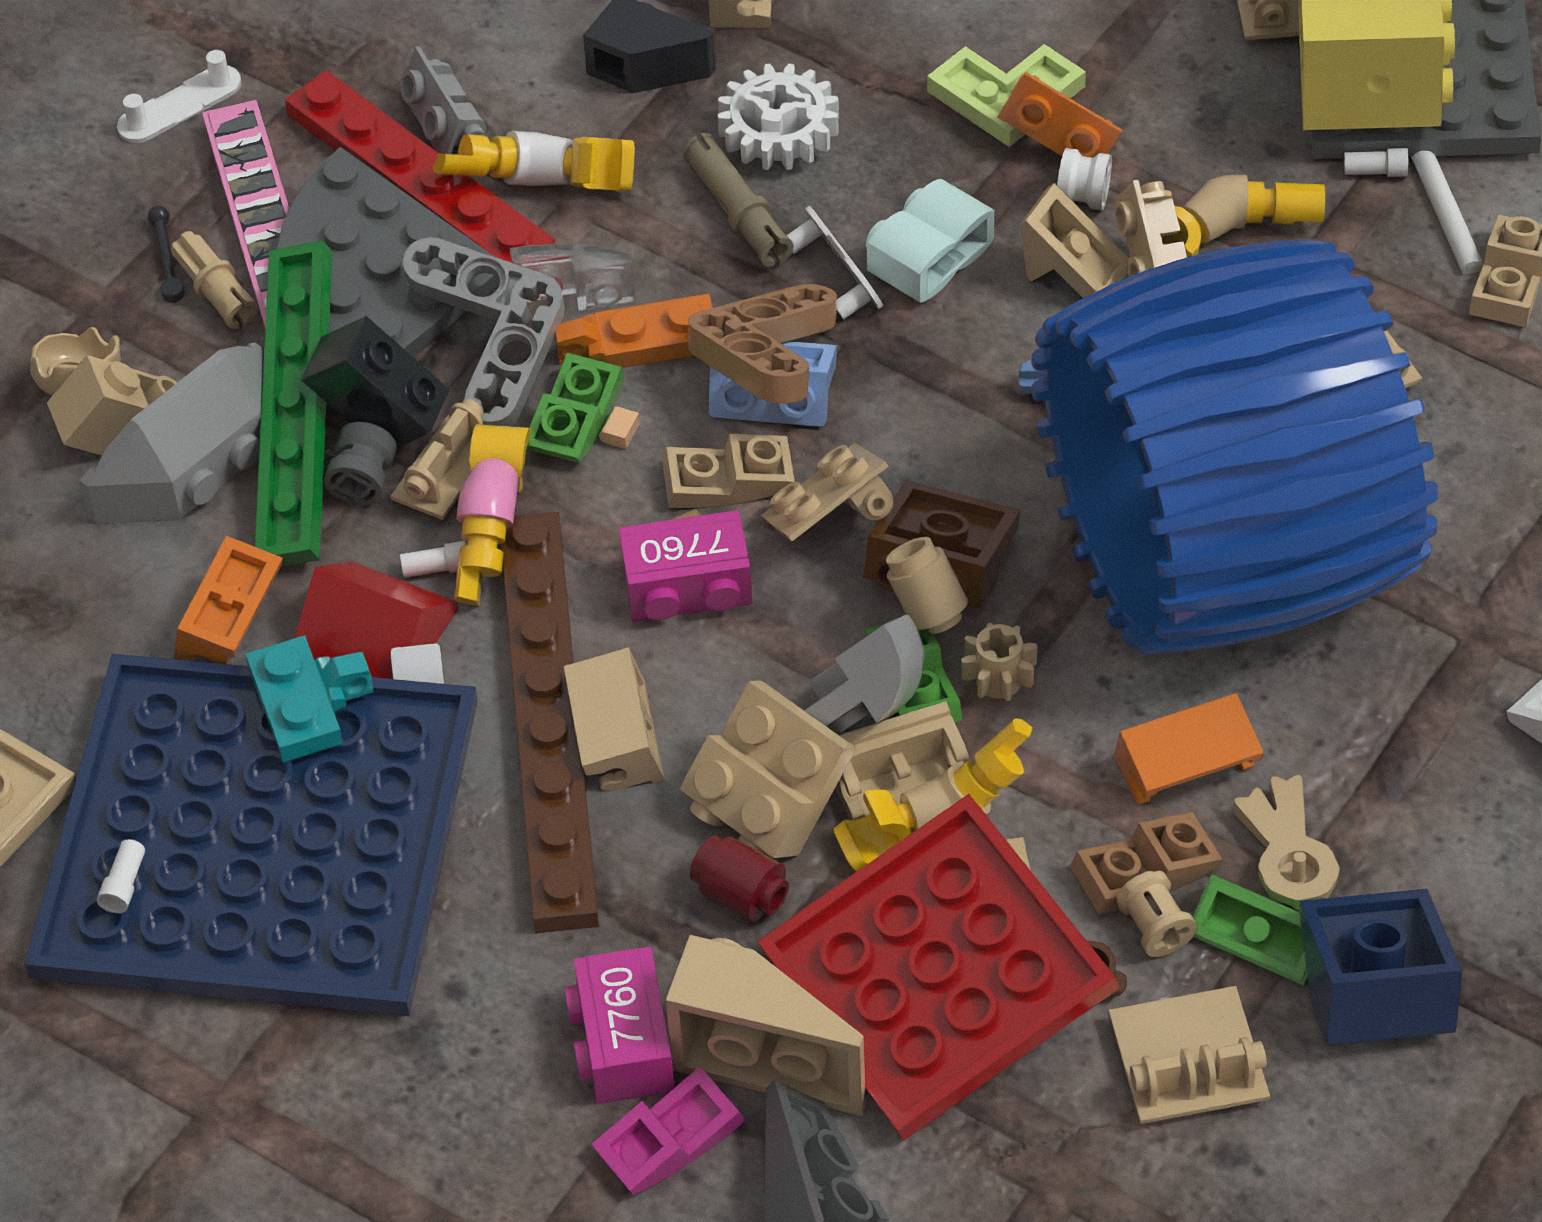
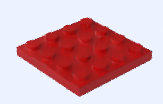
[757,794,1120,1141]

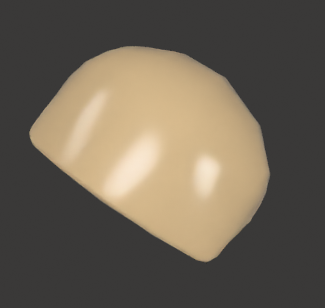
[30,327,121,396]

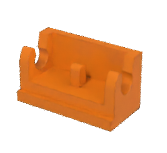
[174,536,283,664]
[1113,693,1264,805]

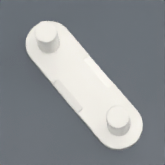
[117,50,241,143]
[787,205,883,320]

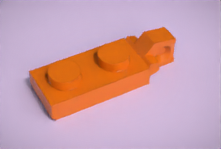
[554,293,713,368]

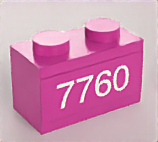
[618,510,753,622]
[564,946,675,1104]

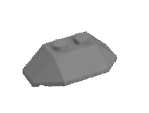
[79,342,264,524]

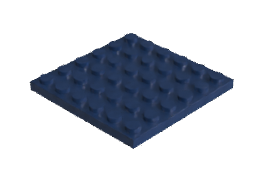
[24,654,478,1016]

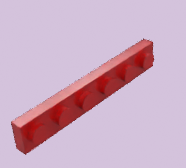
[285,70,557,271]

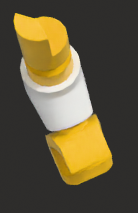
[432,131,635,191]

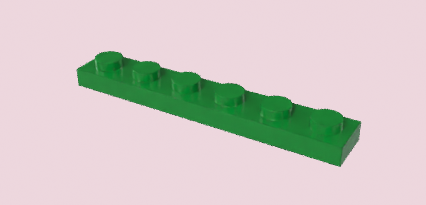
[255,240,332,567]

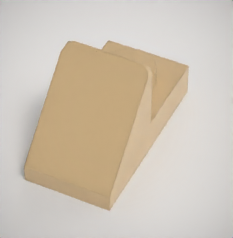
[1020,183,1129,298]

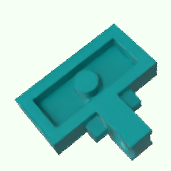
[245,635,373,762]

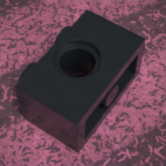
[301,316,450,448]

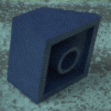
[1299,889,1463,1045]

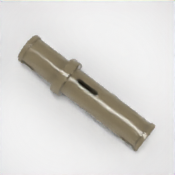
[682,133,794,267]

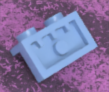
[709,341,837,427]

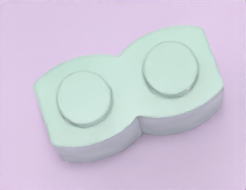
[866,179,994,303]

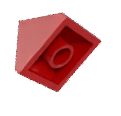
[294,561,458,679]

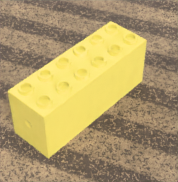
[1298,0,1455,130]

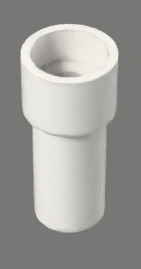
[1344,148,1408,177]
[400,540,467,578]
[96,840,145,913]

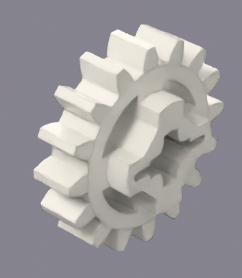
[717,63,839,170]

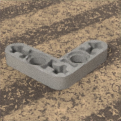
[403,237,565,427]

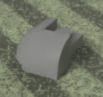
[804,614,925,734]

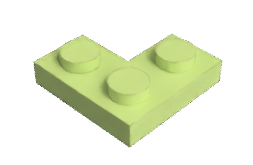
[927,44,1086,147]

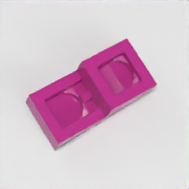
[591,1066,746,1195]

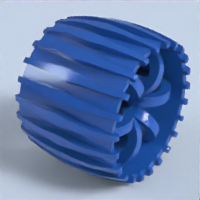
[1031,239,1438,655]

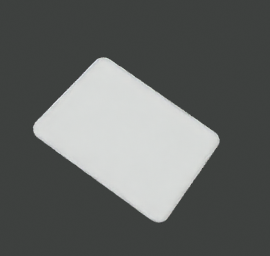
[391,644,444,684]

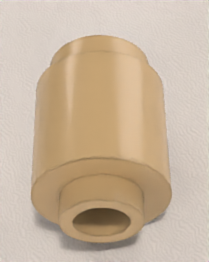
[886,537,968,634]

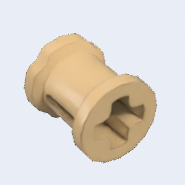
[1116,871,1197,957]

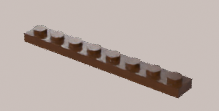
[501,512,599,933]

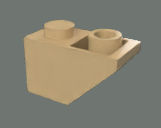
[47,355,177,456]

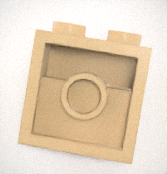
[680,681,856,858]

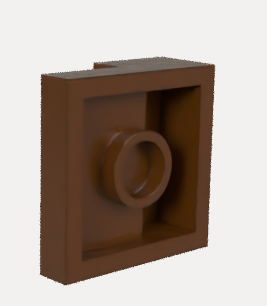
[863,480,1020,608]

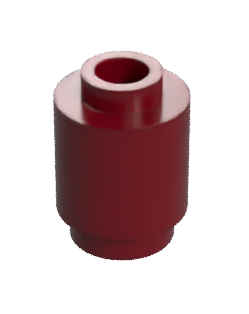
[690,835,789,921]

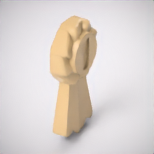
[1233,775,1340,910]

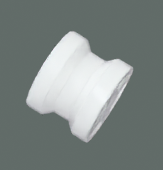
[1057,148,1112,211]

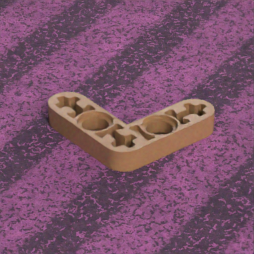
[688,284,837,404]

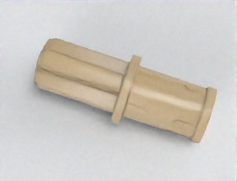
[171,231,259,329]

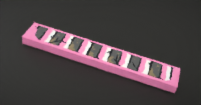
[202,100,289,330]

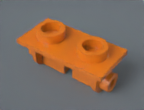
[997,72,1123,158]

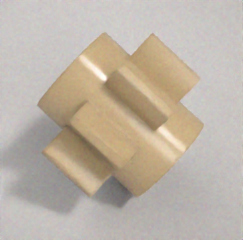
[961,623,1037,701]

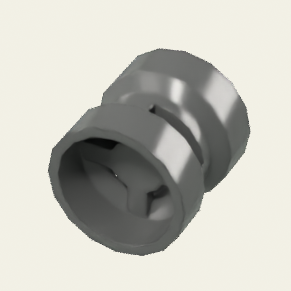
[324,422,397,506]

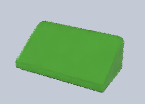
[1193,874,1308,986]

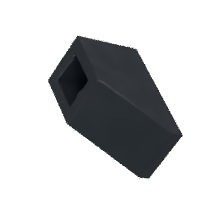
[583,0,715,93]

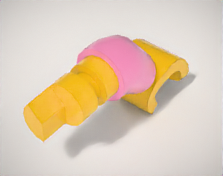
[454,424,531,606]

